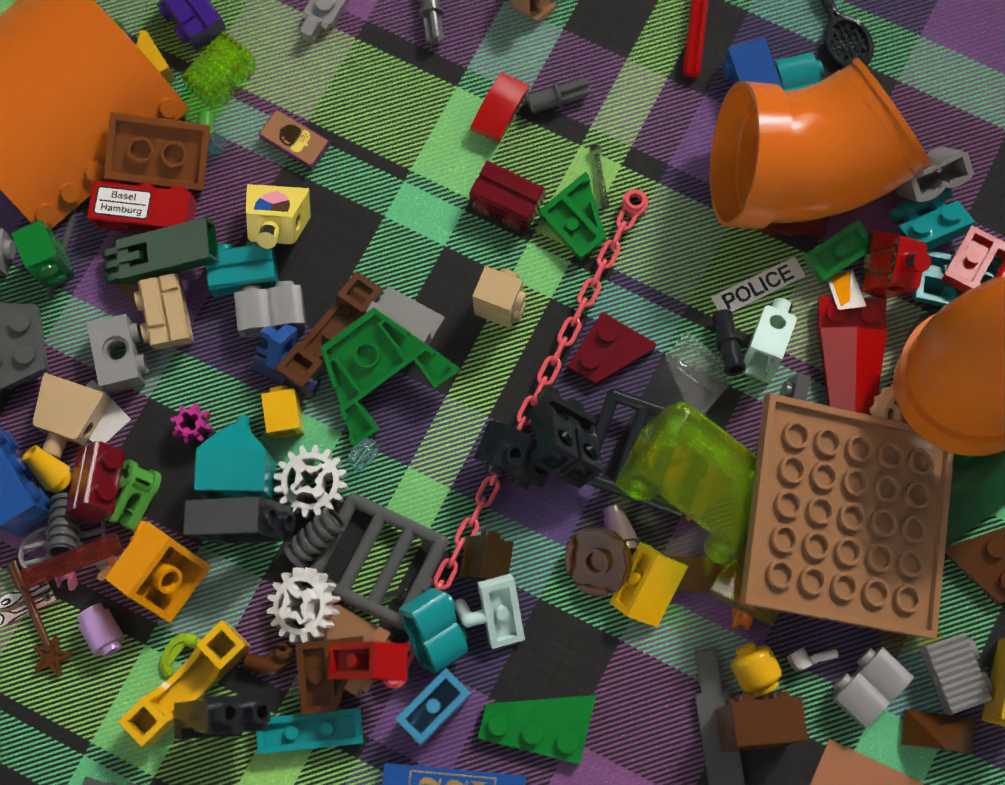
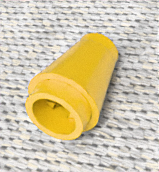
[22,445,73,494]

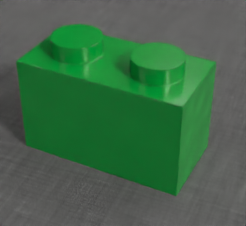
[11,220,75,287]

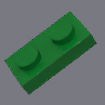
[802,220,869,284]

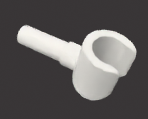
[787,647,838,671]

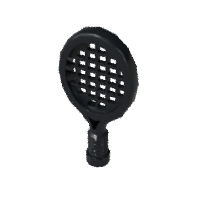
[820,0,874,69]

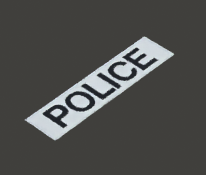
[711,257,805,312]

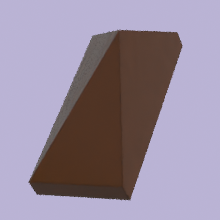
[901,709,976,755]

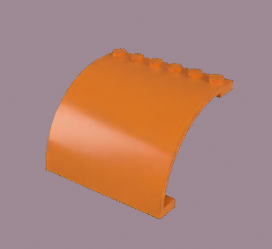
[0,0,190,229]

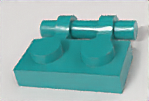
[888,188,975,251]

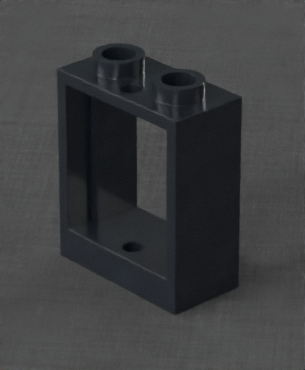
[183,497,295,544]

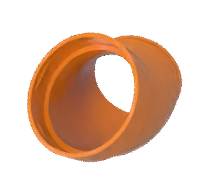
[710,57,932,229]
[893,275,1005,456]

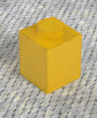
[261,386,304,440]

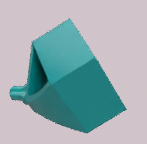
[194,415,276,501]

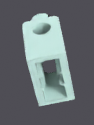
[743,298,797,384]

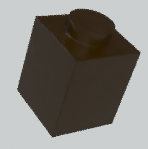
[460,530,514,582]

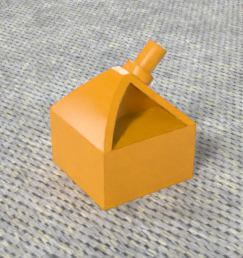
[104,521,212,623]

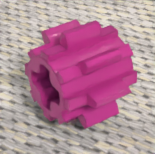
[170,403,214,446]

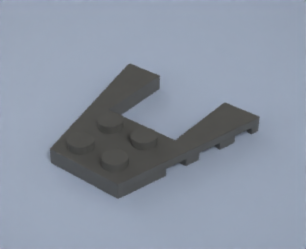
[0,303,49,392]

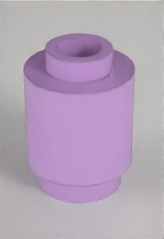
[77,603,125,658]

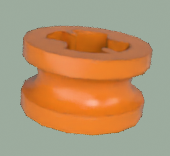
[731,597,754,630]

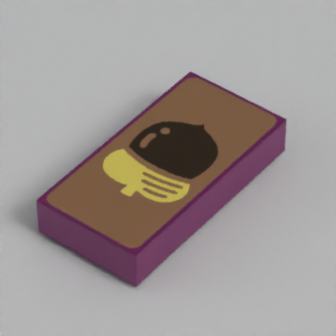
[258,108,331,170]

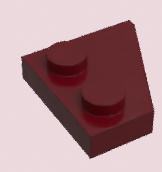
[567,311,657,386]

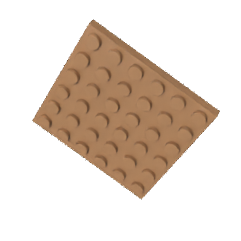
[739,393,954,639]

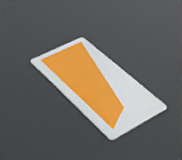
[827,270,866,310]

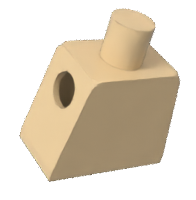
[33,373,112,458]

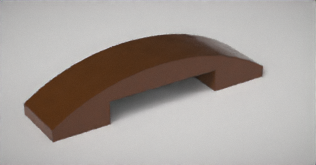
[275,271,383,389]

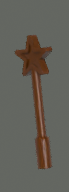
[7,560,73,675]

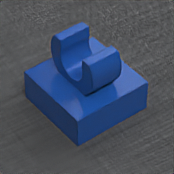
[257,324,298,370]

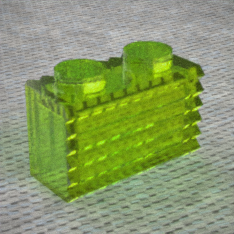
[181,31,256,110]

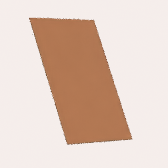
[810,739,924,785]

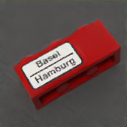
[87,179,197,234]

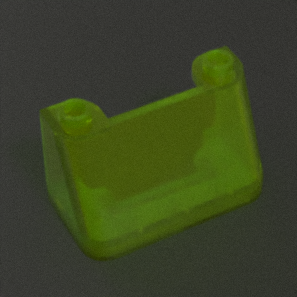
[615,402,757,568]

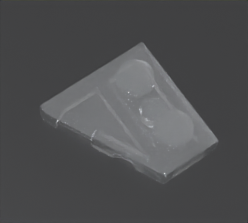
[665,331,737,418]

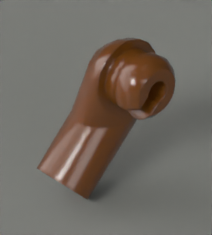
[243,642,294,676]

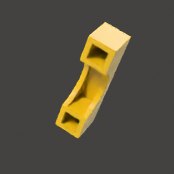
[118,620,252,748]

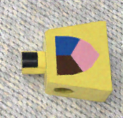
[246,184,311,249]

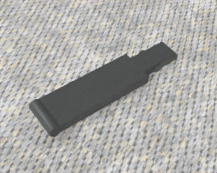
[694,648,745,785]

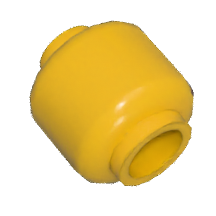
[730,641,782,697]

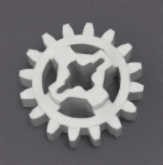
[273,445,348,519]
[267,567,340,643]

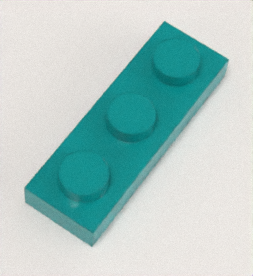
[256,708,364,754]

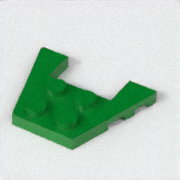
[320,307,460,447]

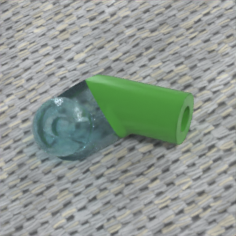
[198,110,227,154]

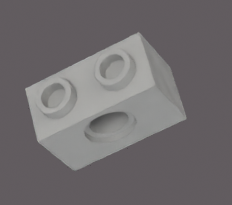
[86,314,149,394]

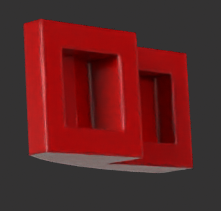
[470,72,530,143]

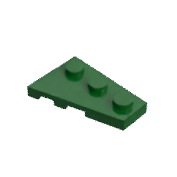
[478,695,596,765]

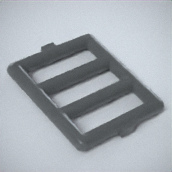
[306,493,449,629]

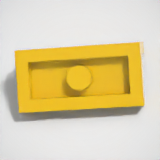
[609,542,688,627]

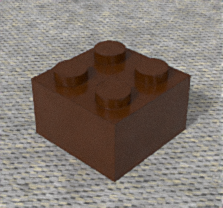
[715,691,808,753]

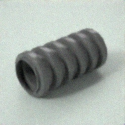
[45,493,80,558]
[284,508,346,568]

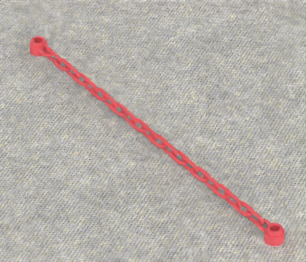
[383,189,648,689]

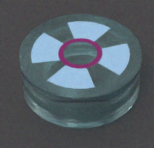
[348,438,380,471]

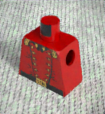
[859,230,931,299]

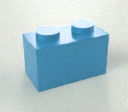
[396,668,472,745]

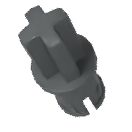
[419,0,444,45]
[526,78,591,115]

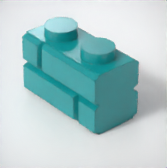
[206,241,279,297]

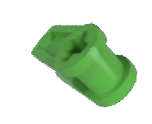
[104,459,161,531]

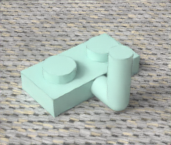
[455,574,525,649]

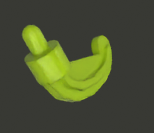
[160,633,201,676]

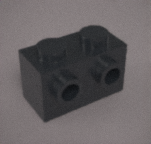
[474,420,549,490]

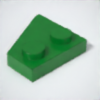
[538,172,606,262]

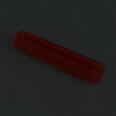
[20,534,123,588]

